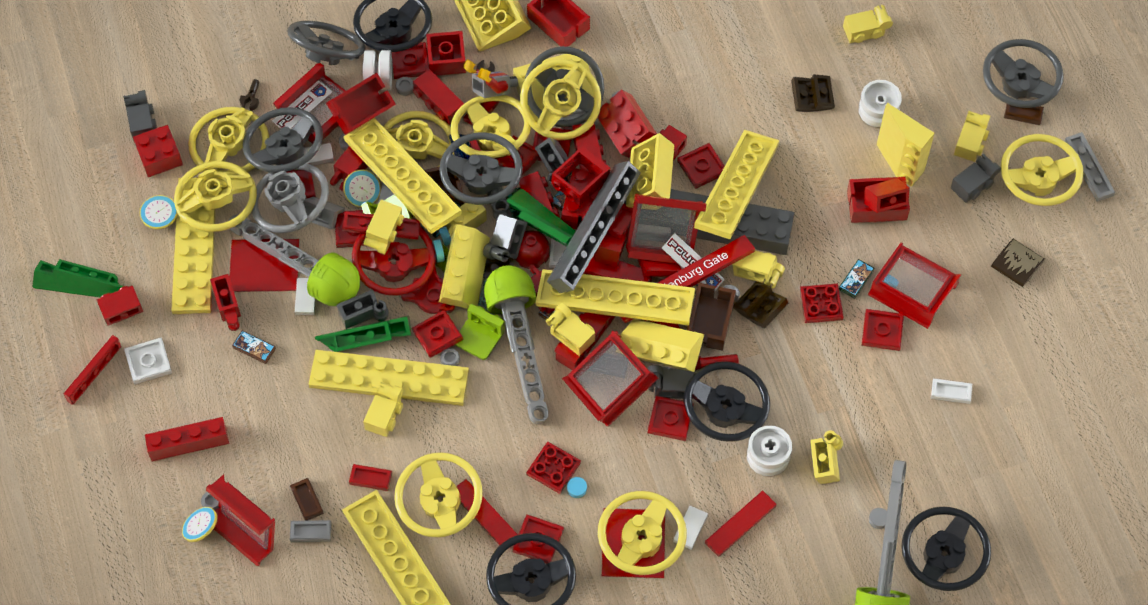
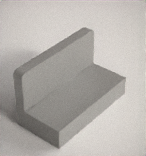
[303,197,345,229]

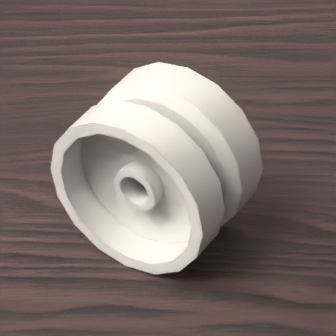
[363,50,392,91]
[859,80,902,127]
[747,426,792,476]

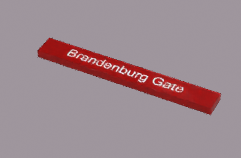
[621,235,755,324]

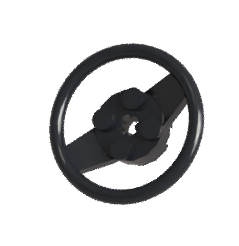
[353,0,433,52]
[684,362,770,442]
[901,506,991,591]
[486,533,576,605]

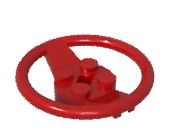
[352,227,436,296]

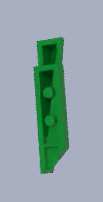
[506,189,576,247]
[32,259,124,298]
[315,315,411,352]

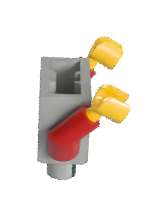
[464,59,518,98]

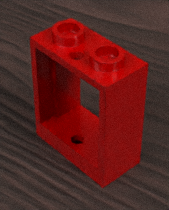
[551,146,611,206]

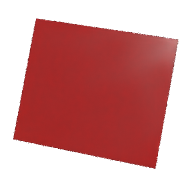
[229,239,300,292]
[601,508,665,578]

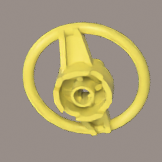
[520,59,601,140]
[451,95,531,158]
[188,107,269,175]
[383,111,456,167]
[1001,134,1083,206]
[174,161,257,232]
[395,453,483,537]
[598,491,687,575]

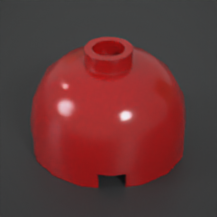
[514,230,550,269]

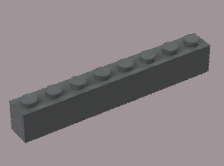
[547,161,641,293]

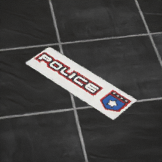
[272,80,332,129]
[662,233,725,290]

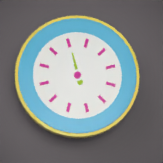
[343,170,381,207]
[140,195,178,229]
[182,507,217,542]

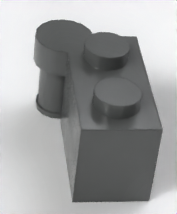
[123,90,157,141]
[535,137,573,184]
[951,154,1001,203]
[483,214,528,262]
[337,290,389,329]
[648,365,695,399]

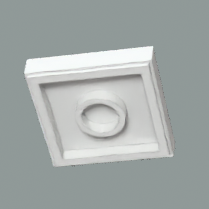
[124,337,172,385]

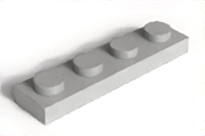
[1065,132,1115,201]

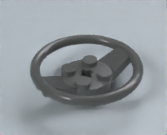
[287,20,366,65]
[983,39,1064,108]
[525,46,604,127]
[243,107,323,173]
[440,132,523,205]

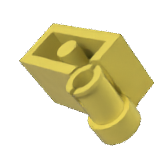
[843,5,893,43]
[954,110,991,162]
[364,200,404,255]
[446,203,487,238]
[732,251,785,289]
[546,303,595,356]
[363,382,403,437]
[811,430,843,484]

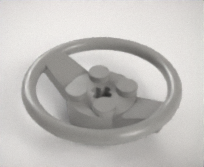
[252,163,329,233]

